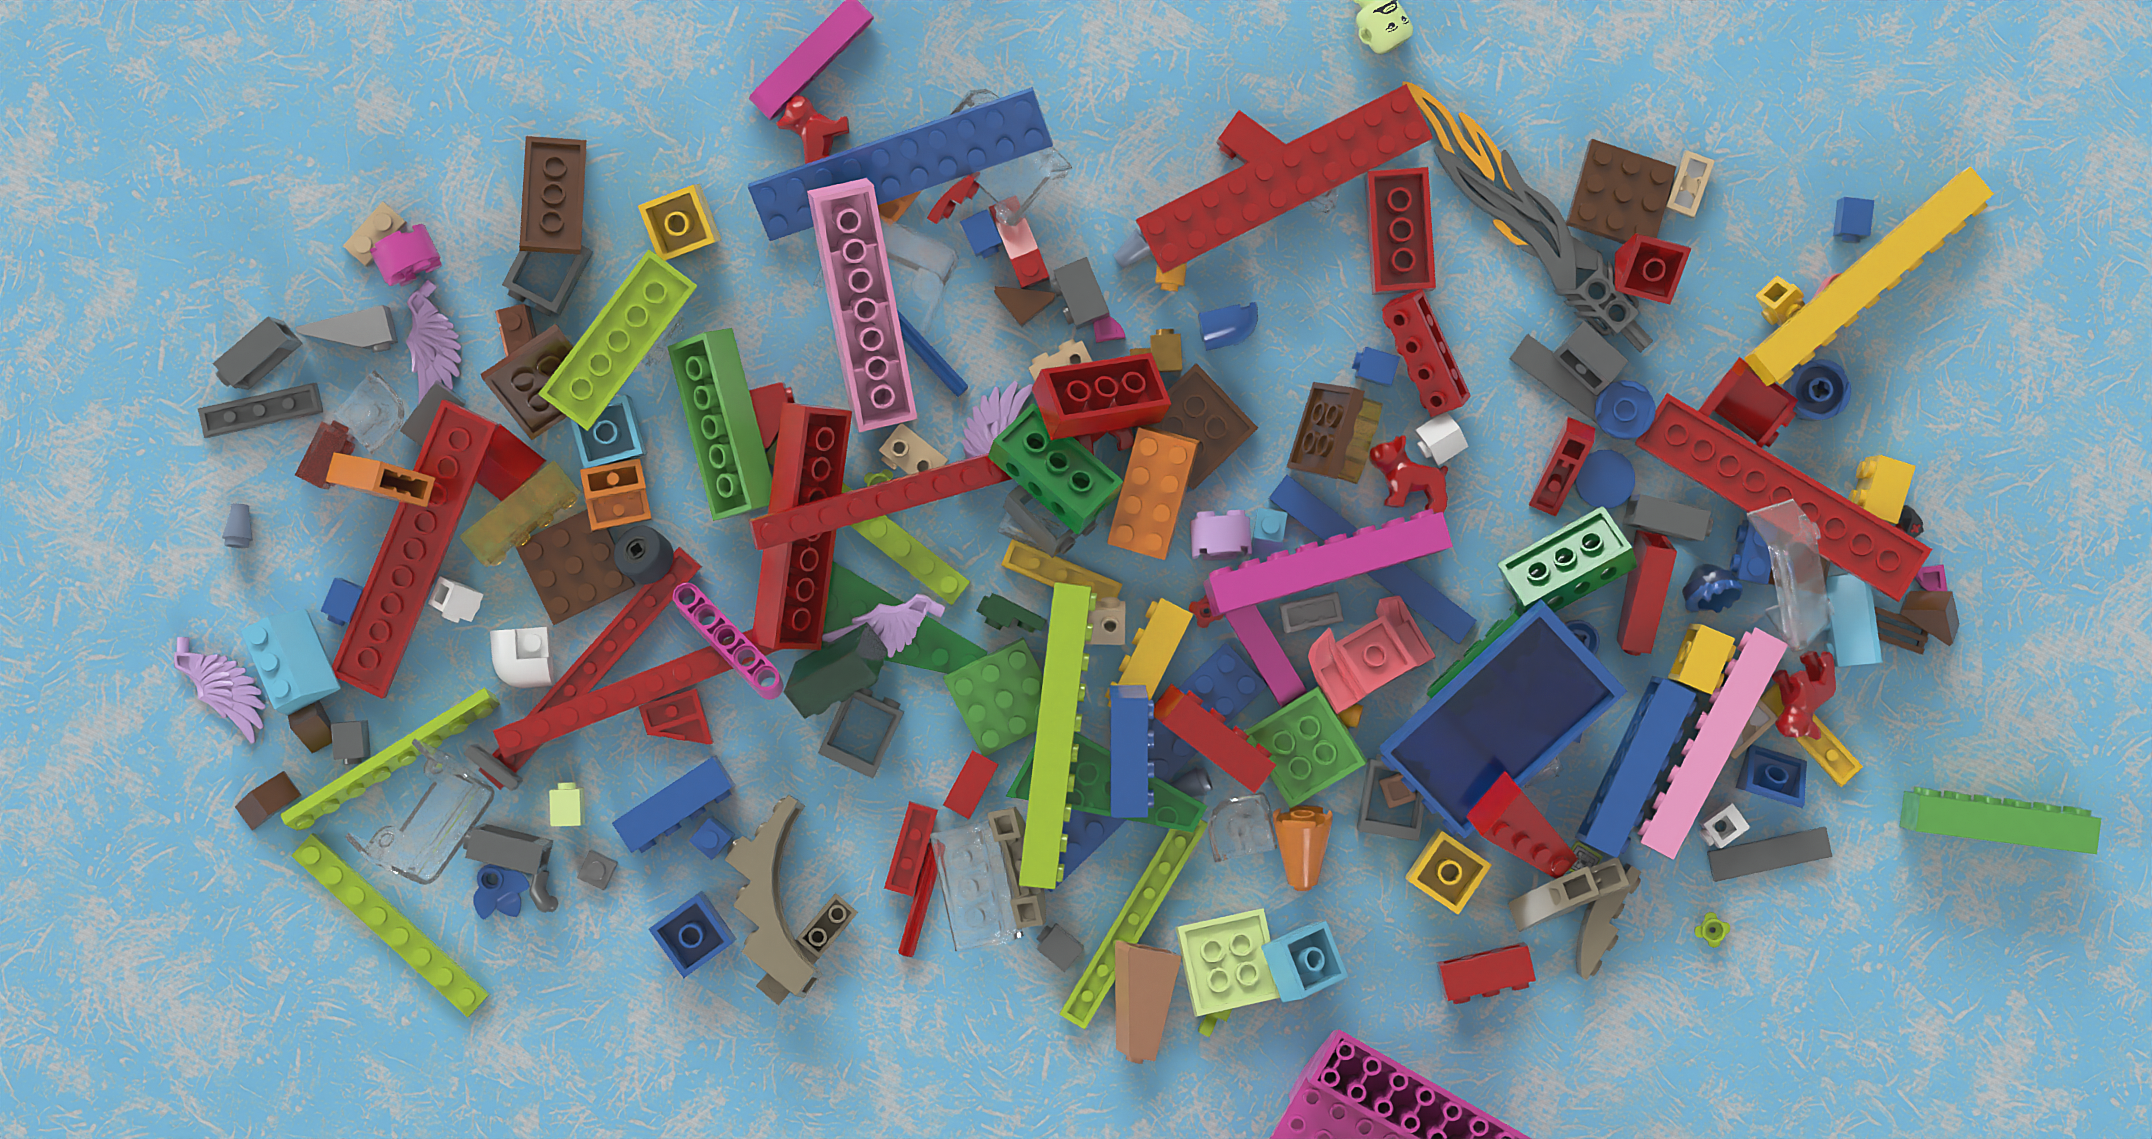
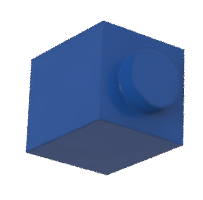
[1833,197,1874,243]
[960,209,1003,259]
[1351,347,1400,387]
[320,578,364,626]
[689,815,735,860]

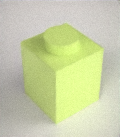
[549,782,585,826]

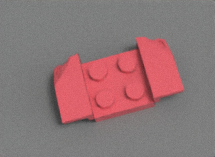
[1308,596,1436,714]

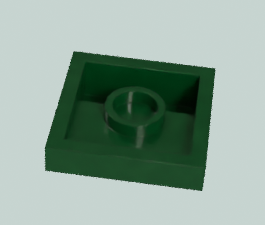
[976,592,1047,634]

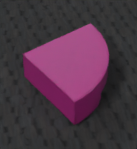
[1093,316,1126,343]
[1915,565,1948,591]

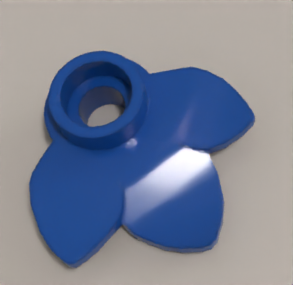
[473,864,530,920]

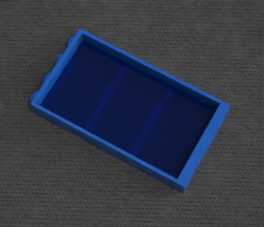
[1379,599,1628,839]

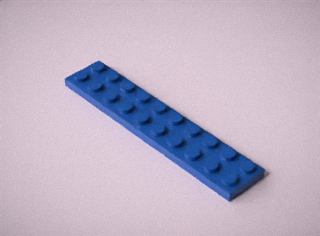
[748,87,1053,241]
[1048,642,1268,892]

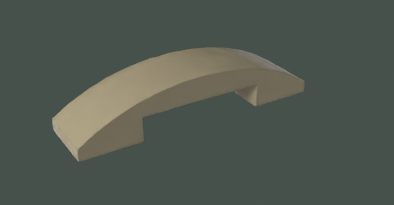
[987,807,1046,929]

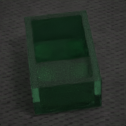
[783,622,888,719]

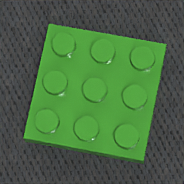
[943,637,1043,757]
[1244,686,1368,809]

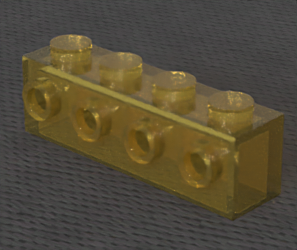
[459,460,581,567]

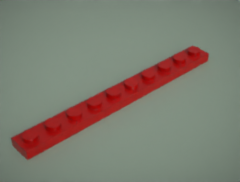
[748,453,1013,551]
[478,547,702,790]
[493,629,782,758]

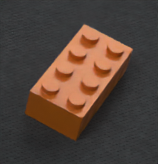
[1107,425,1200,560]

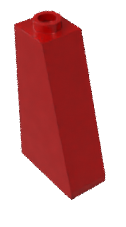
[1616,530,1677,656]

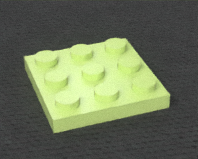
[1175,908,1281,1016]

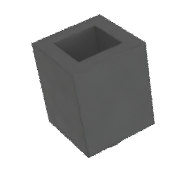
[331,720,371,765]
[1036,923,1084,972]

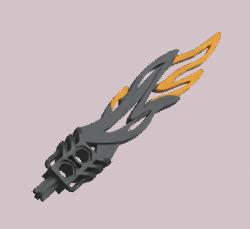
[1402,81,1653,353]

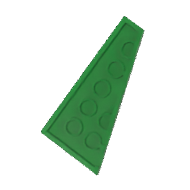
[821,561,988,674]
[1006,732,1208,833]

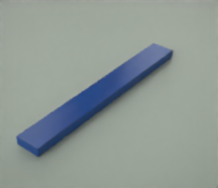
[1268,475,1477,644]

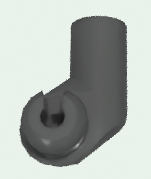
[530,870,558,913]

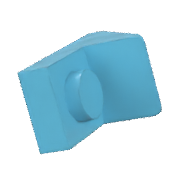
[1248,508,1288,563]

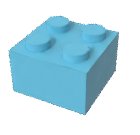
[570,395,647,469]
[1261,921,1348,1002]

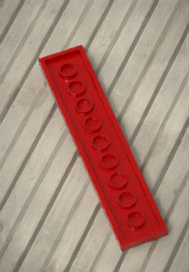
[1135,84,1433,274]
[1635,393,1932,602]
[332,399,500,699]

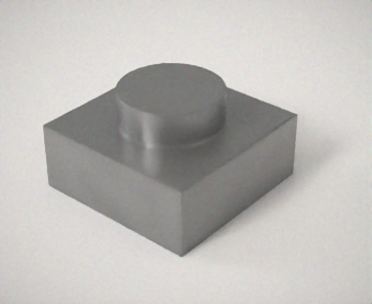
[577,850,618,890]

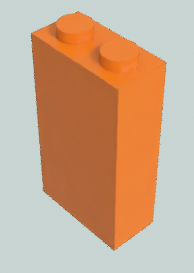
[326,452,435,507]

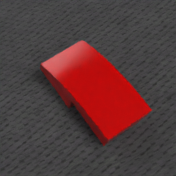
[927,172,981,224]
[943,750,999,820]

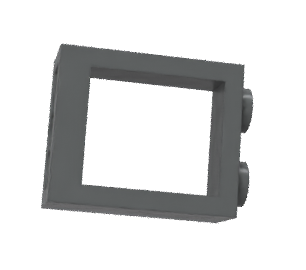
[502,245,593,316]
[213,316,303,390]
[1003,485,1098,558]
[1622,494,1713,542]
[818,684,905,778]
[1357,754,1430,841]
[463,823,554,875]

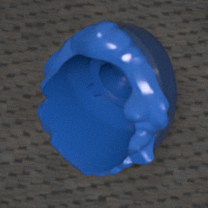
[1682,564,1743,613]

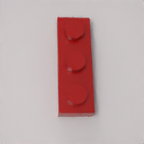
[884,801,938,897]

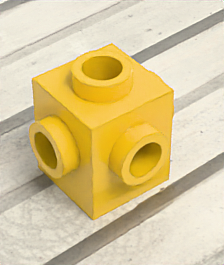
[1755,275,1805,326]

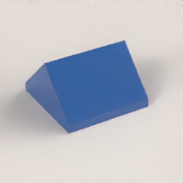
[1735,744,1807,808]

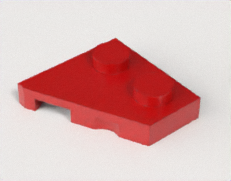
[638,688,714,745]

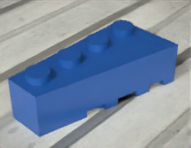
[1109,685,1154,818]

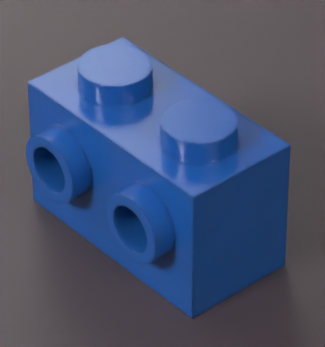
[1729,520,1779,585]

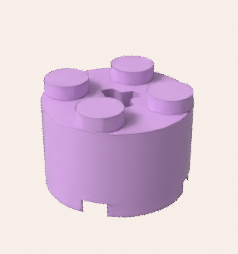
[1190,510,1252,560]

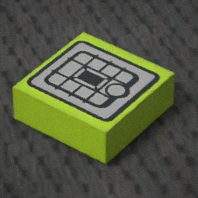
[1568,840,1603,872]

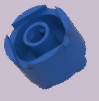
[1783,359,1851,421]

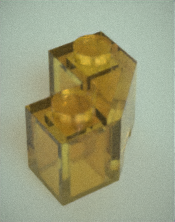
[1338,397,1383,484]

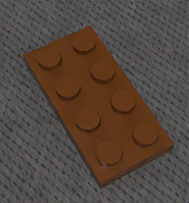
[519,136,587,255]

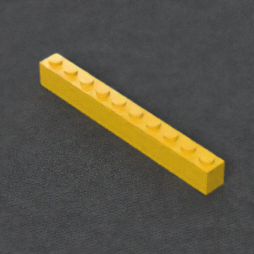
[1744,166,1994,386]

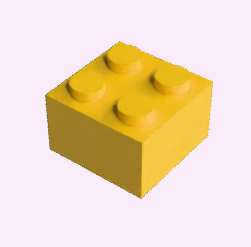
[638,184,722,261]
[1848,455,1916,524]
[1667,623,1736,695]
[1404,828,1492,915]

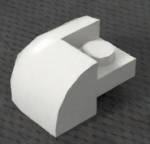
[490,627,555,688]

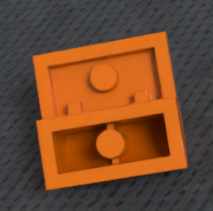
[580,458,652,531]

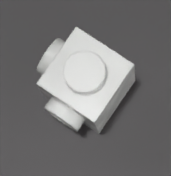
[1416,412,1469,466]
[428,576,484,623]

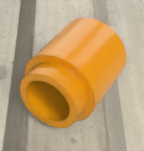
[1155,262,1187,292]

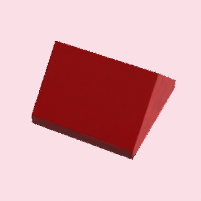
[1615,233,1692,305]
[476,423,547,507]

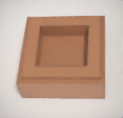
[1378,773,1416,809]

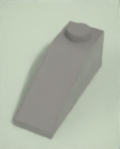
[295,305,398,353]

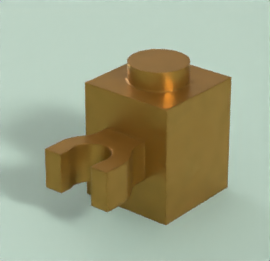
[1130,329,1183,373]

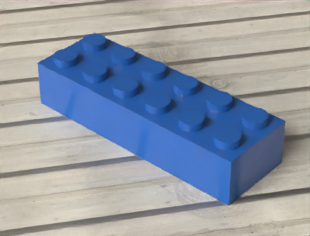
[1575,676,1697,858]

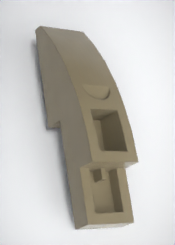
[1508,857,1631,932]
[1576,863,1641,980]
[756,893,858,1006]

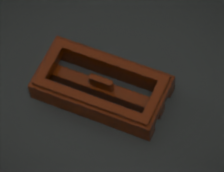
[1874,606,1929,655]

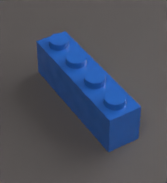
[612,755,735,853]

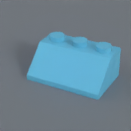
[1816,573,1882,667]
[241,609,341,716]

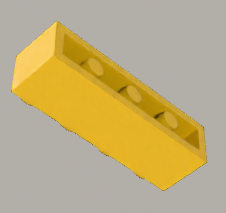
[1104,598,1193,707]

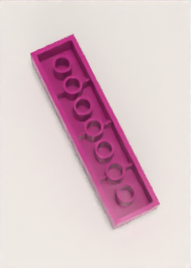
[1203,509,1453,617]

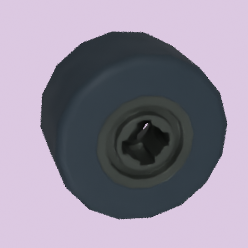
[614,525,674,585]

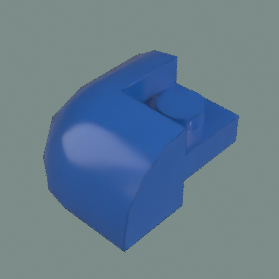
[1198,302,1258,351]

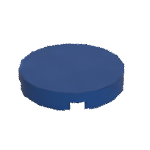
[1594,380,1656,440]
[1575,450,1635,509]

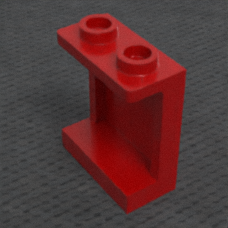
[1698,357,1798,448]

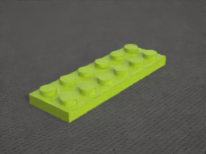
[538,249,698,431]

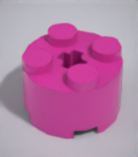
[369,224,442,287]

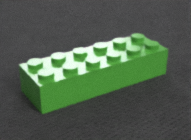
[667,328,772,521]
[1900,787,2102,854]

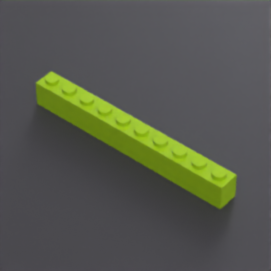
[1019,582,1097,890]

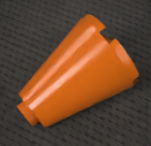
[1273,805,1333,891]

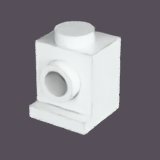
[1699,801,1750,849]

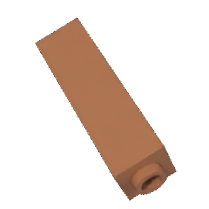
[1115,940,1182,1064]

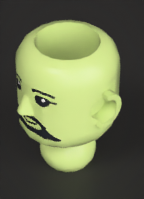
[1353,0,1413,55]

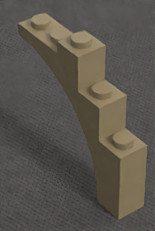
[724,795,822,998]

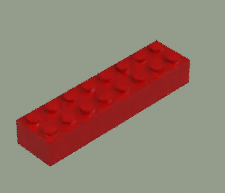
[751,402,852,650]

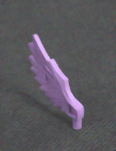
[405,279,462,404]
[962,381,1033,490]
[822,594,945,664]
[174,637,266,743]

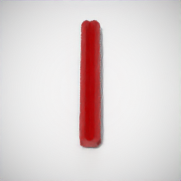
[898,841,945,957]

